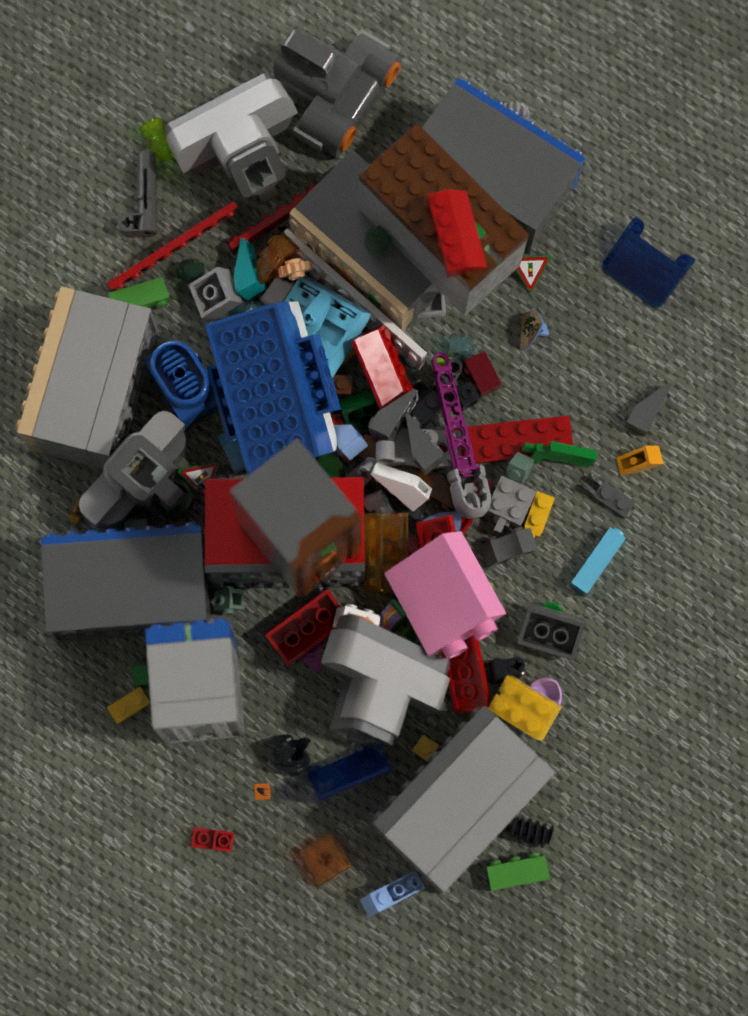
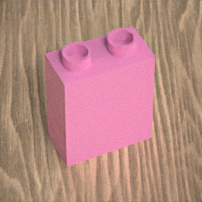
[384,531,506,660]

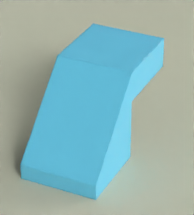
[217,433,246,474]

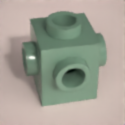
[214,586,244,615]

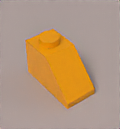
[616,446,664,476]

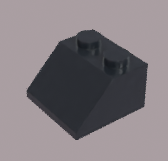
[405,382,442,429]

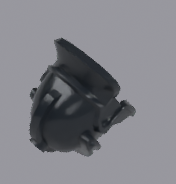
[265,734,311,777]

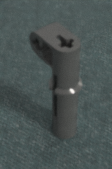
[118,151,159,238]

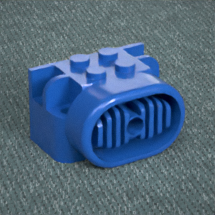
[142,341,218,429]

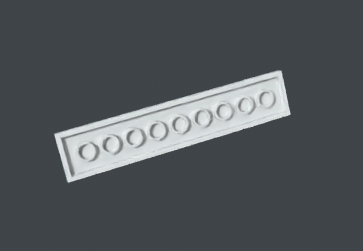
[282,228,427,370]

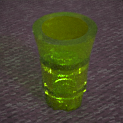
[139,118,173,162]

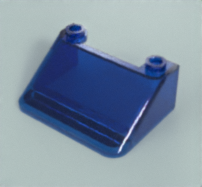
[602,216,696,308]
[307,746,392,804]

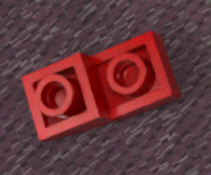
[190,827,234,852]

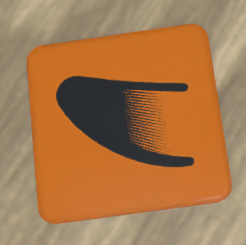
[254,783,271,800]

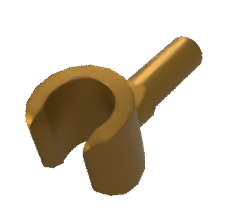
[69,497,82,526]

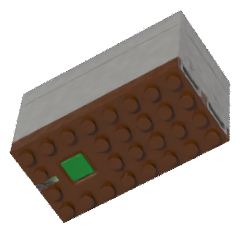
[358,123,529,316]

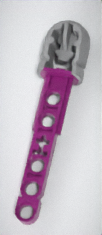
[431,352,491,519]

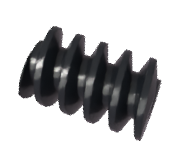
[510,815,554,849]

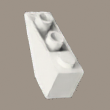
[371,463,432,511]

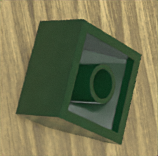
[339,388,380,437]

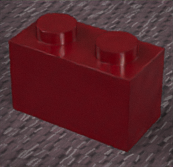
[462,351,502,398]

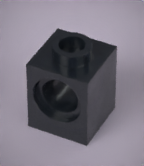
[457,381,480,412]

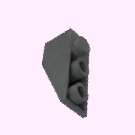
[406,413,444,475]

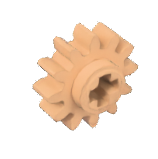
[278,258,312,280]

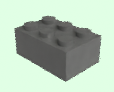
[517,602,585,660]

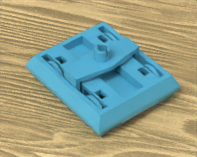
[284,275,372,378]

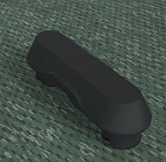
[374,486,421,528]

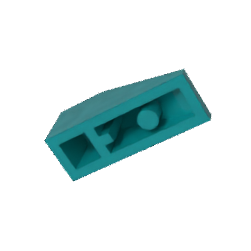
[233,238,266,300]

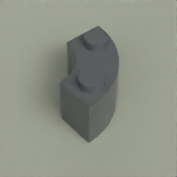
[480,527,538,568]

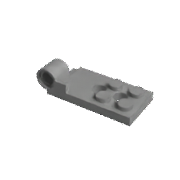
[376,428,461,469]

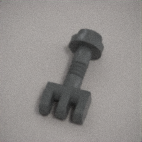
[194,468,234,494]

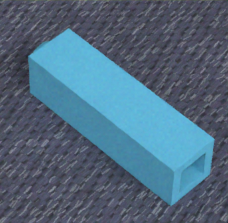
[569,527,626,596]

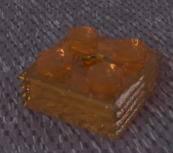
[298,832,352,886]

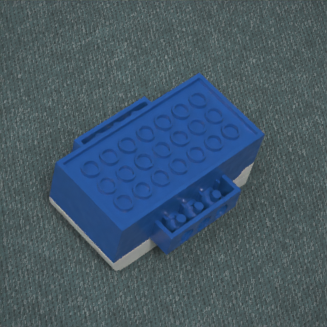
[205,301,341,476]

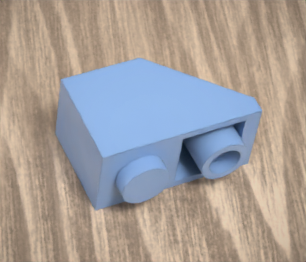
[334,425,368,460]

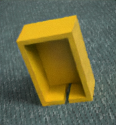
[488,675,562,740]

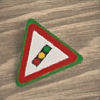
[516,255,551,292]
[178,462,220,501]

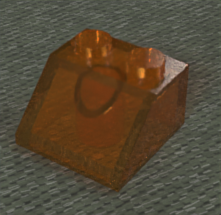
[256,232,299,284]

